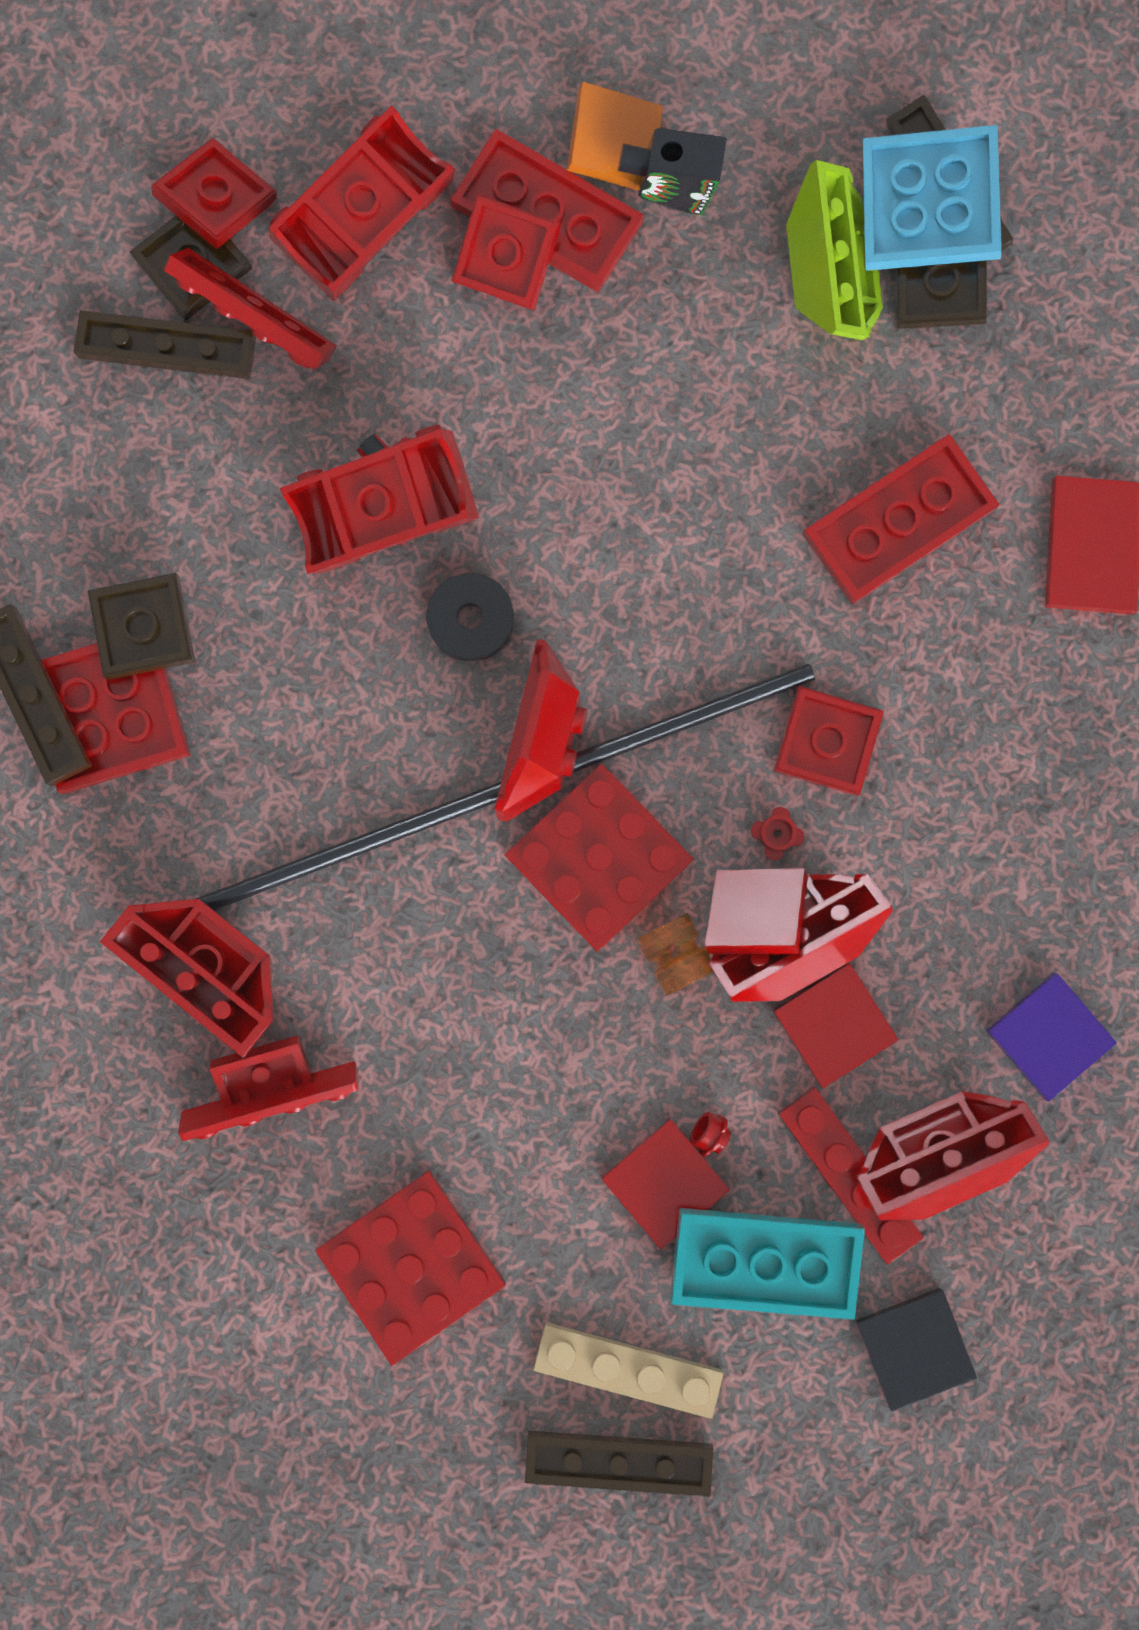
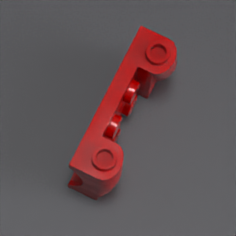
[269,105,455,302]
[280,425,479,574]

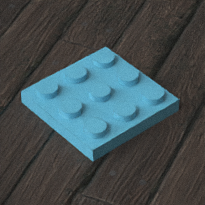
[863,125,1001,271]

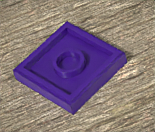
[986,973,1117,1101]

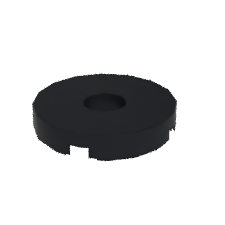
[426,573,514,661]

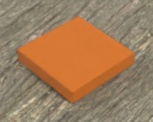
[567,82,663,191]

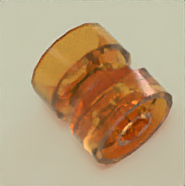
[636,913,714,996]

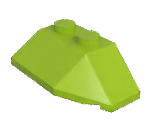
[786,160,883,340]

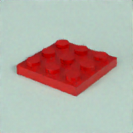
[42,643,191,795]
[505,763,694,952]
[315,1169,506,1366]

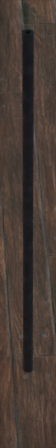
[196,664,815,911]

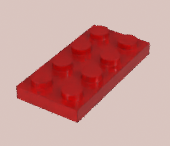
[450,129,644,293]
[803,434,1000,605]

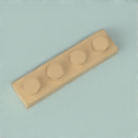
[534,1322,724,1419]

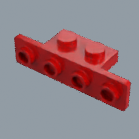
[178,1035,359,1141]

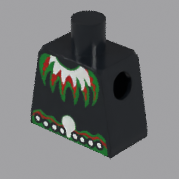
[617,128,727,215]

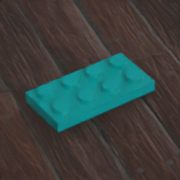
[670,1208,865,1320]

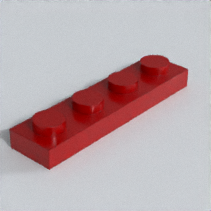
[164,248,337,370]
[777,1087,924,1265]

